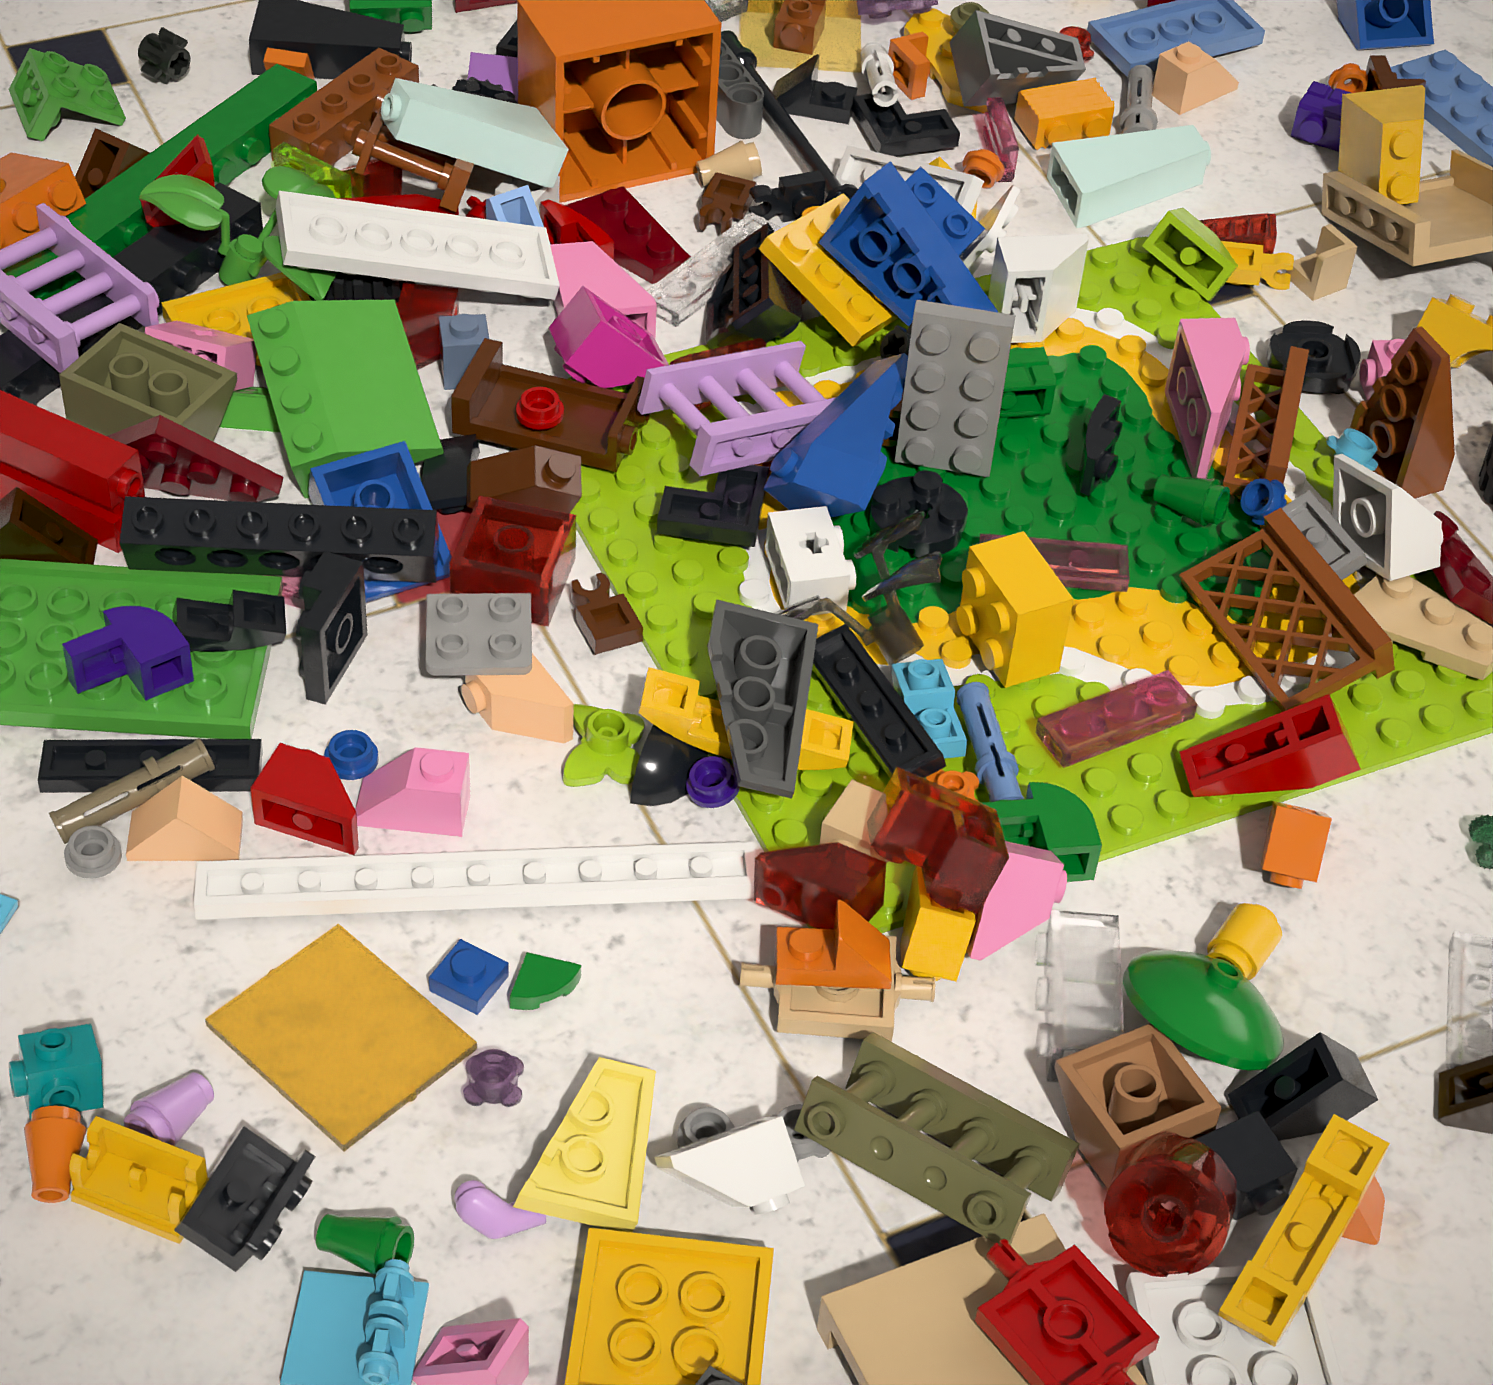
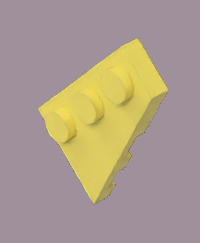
[513,1057,656,1232]

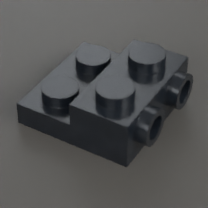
[296,551,368,705]

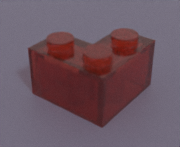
[867,767,1009,914]

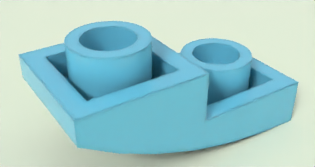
[891,659,967,759]

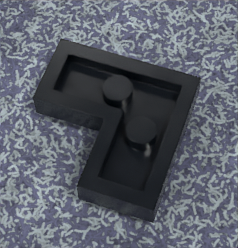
[852,92,960,157]
[657,465,769,547]

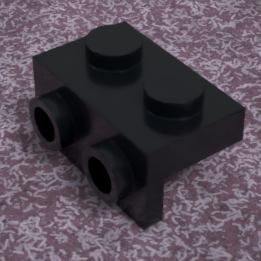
[174,1126,316,1272]

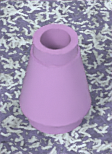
[124,1072,214,1146]

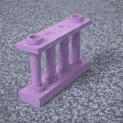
[0,203,159,373]
[637,341,837,476]

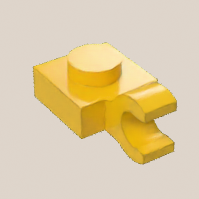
[1221,241,1294,290]

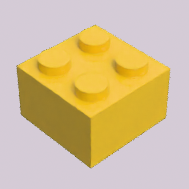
[956,531,1074,688]

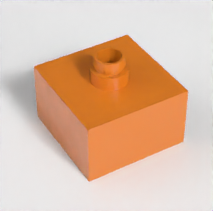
[517,0,722,203]

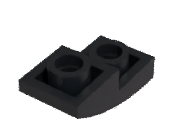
[1079,394,1122,496]
[422,434,480,514]

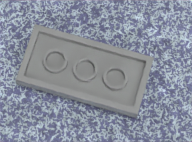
[895,300,1016,477]

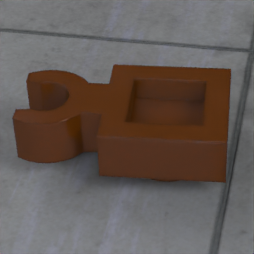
[699,172,757,236]
[571,573,643,655]

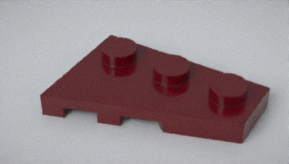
[564,186,691,284]
[1432,511,1493,625]

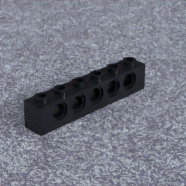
[119,496,439,583]

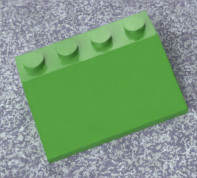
[247,300,444,499]

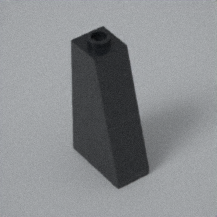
[249,0,412,79]

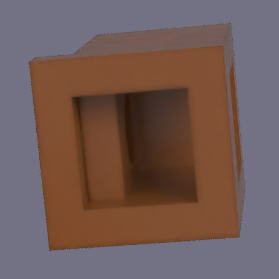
[773,0,826,55]

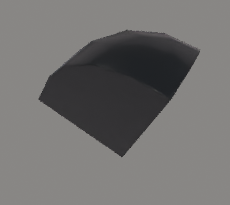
[630,724,709,806]

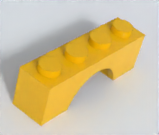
[1417,294,1493,368]

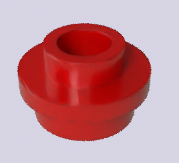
[516,387,564,431]

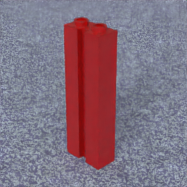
[0,390,145,553]

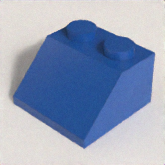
[1337,0,1434,50]

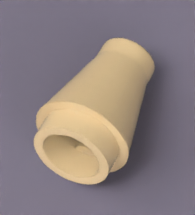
[696,140,762,187]

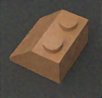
[1054,1023,1221,1192]

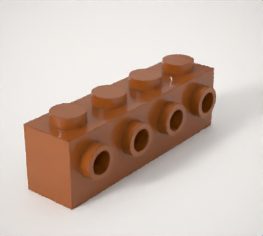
[269,48,419,178]

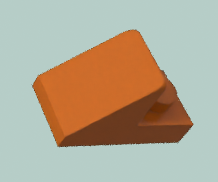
[775,900,892,989]

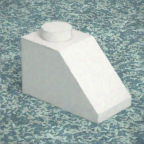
[654,1116,805,1215]

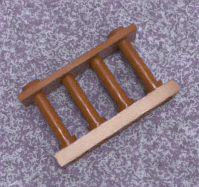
[352,77,474,212]

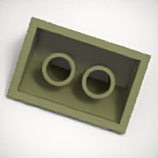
[59,323,237,441]

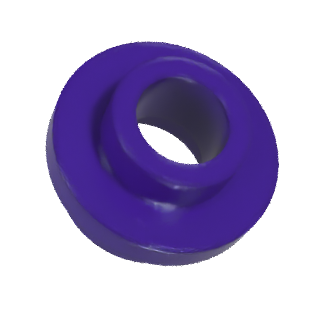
[686,756,740,808]

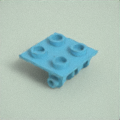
[280,1259,429,1385]

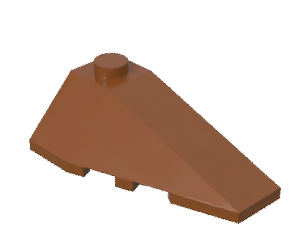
[1350,326,1455,499]

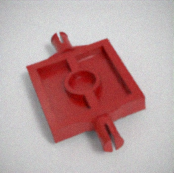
[975,1239,1160,1385]

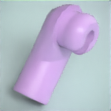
[454,1180,546,1239]

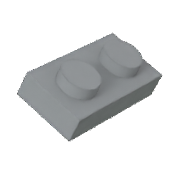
[1282,490,1367,580]

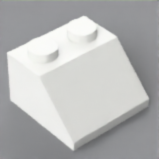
[1333,454,1443,581]

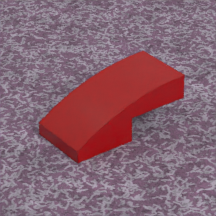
[540,199,614,260]

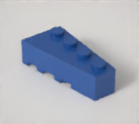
[818,161,999,327]

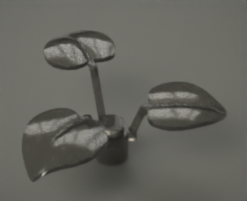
[776,510,943,666]

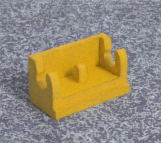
[69,1116,208,1244]

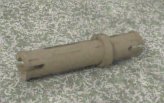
[48,738,215,844]

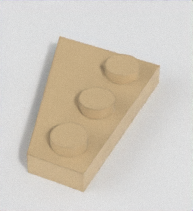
[1354,574,1493,680]

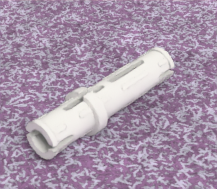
[860,42,899,107]

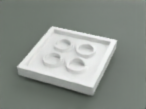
[1126,1265,1345,1385]

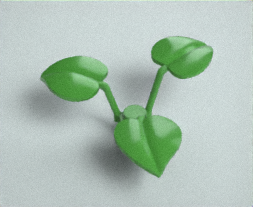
[139,166,338,300]

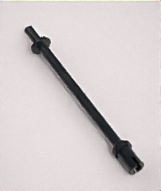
[721,30,858,203]

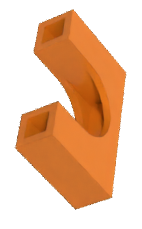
[0,152,86,250]

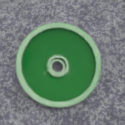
[1123,950,1284,1070]

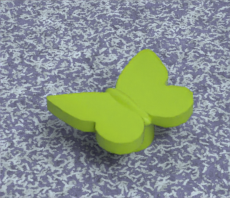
[563,704,645,787]

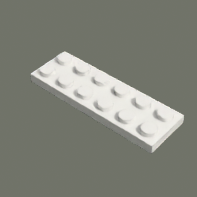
[275,191,560,300]

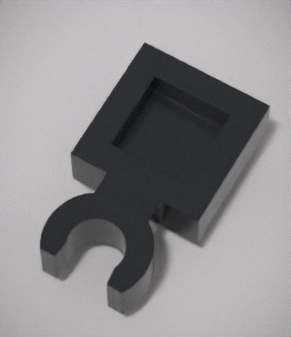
[748,170,826,223]

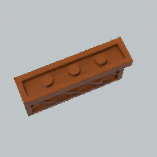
[1179,508,1395,712]

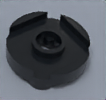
[1266,320,1361,394]
[869,470,968,558]

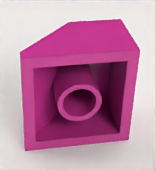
[549,286,669,388]

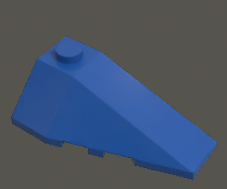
[763,353,908,517]

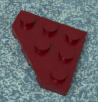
[107,415,284,502]

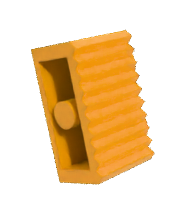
[1014,78,1115,150]

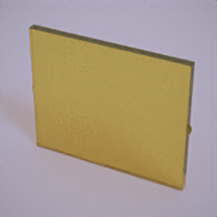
[740,0,861,73]
[205,924,477,1152]

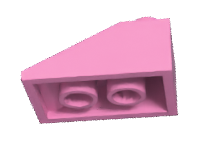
[1165,318,1250,478]

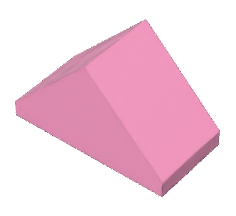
[412,1318,529,1385]

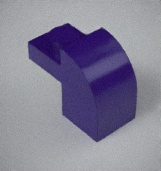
[62,606,194,701]

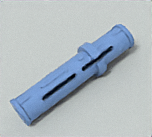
[956,682,1024,802]

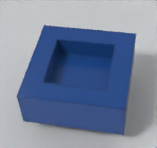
[429,939,509,1016]

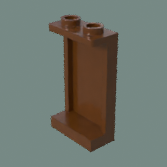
[451,338,651,472]

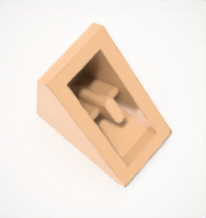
[126,776,243,861]

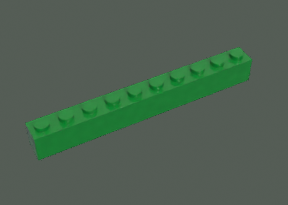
[2,64,317,300]

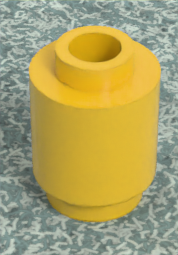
[1207,903,1282,980]

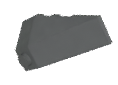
[707,599,819,799]

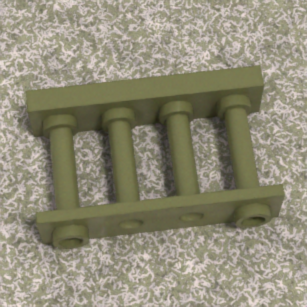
[794,1032,1080,1245]

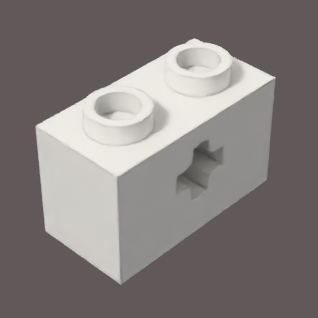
[765,506,856,618]

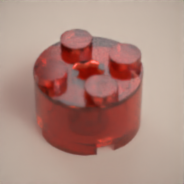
[1104,1132,1237,1277]

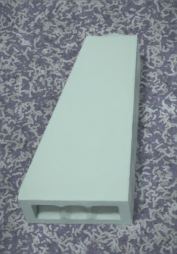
[381,78,569,188]
[1047,125,1211,228]

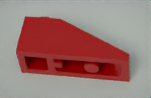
[1179,694,1361,797]

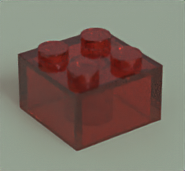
[449,496,576,627]

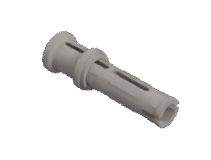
[1120,65,1158,134]

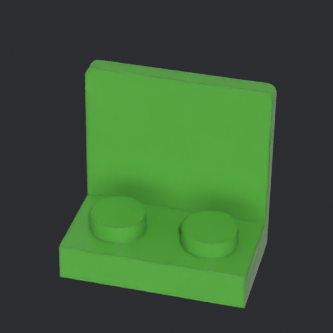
[8,48,126,141]

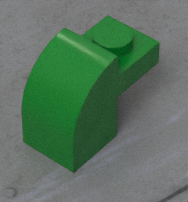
[974,782,1102,882]

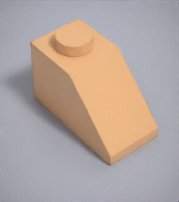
[1152,41,1239,115]
[461,653,574,743]

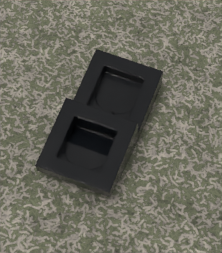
[172,590,286,652]

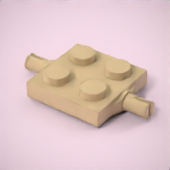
[740,936,936,1041]

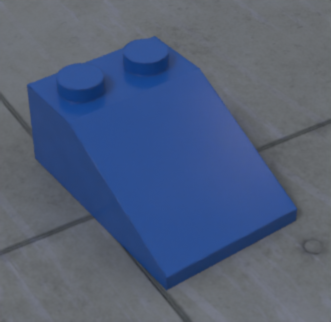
[308,441,457,603]

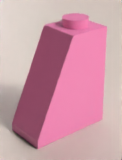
[550,241,657,339]

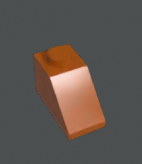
[1260,801,1332,889]

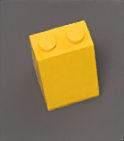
[1338,85,1425,204]

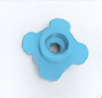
[1326,428,1378,471]

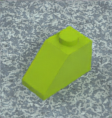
[1142,207,1238,301]

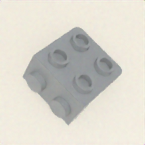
[426,593,532,676]

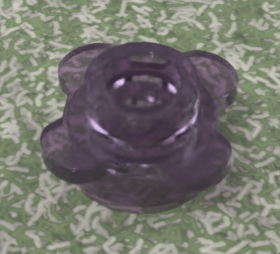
[463,1049,524,1107]

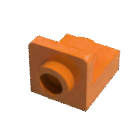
[888,32,930,100]

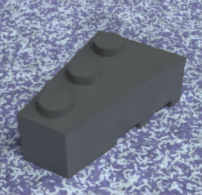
[949,10,1086,107]

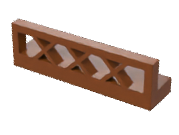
[1222,346,1309,502]

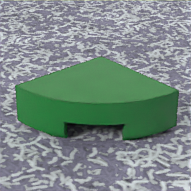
[510,952,582,1010]

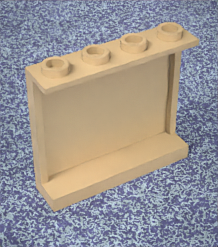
[1321,149,1493,266]
[817,1213,1148,1385]

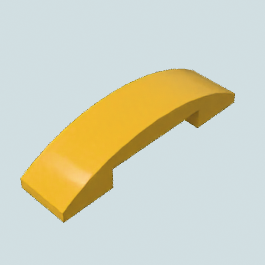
[638,667,854,770]
[1218,1114,1390,1347]

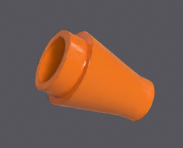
[24,1106,86,1203]

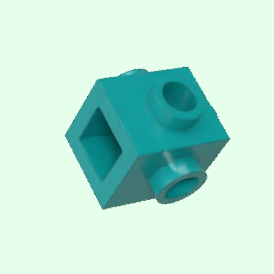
[8,1024,104,1120]

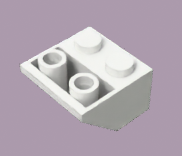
[988,234,1089,343]

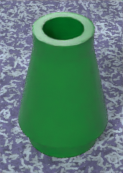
[1153,474,1230,526]
[316,1214,414,1276]

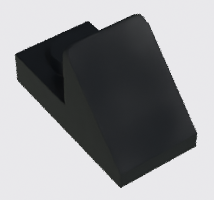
[773,54,858,125]

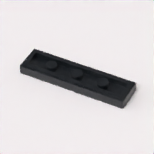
[812,624,946,791]
[38,739,263,793]

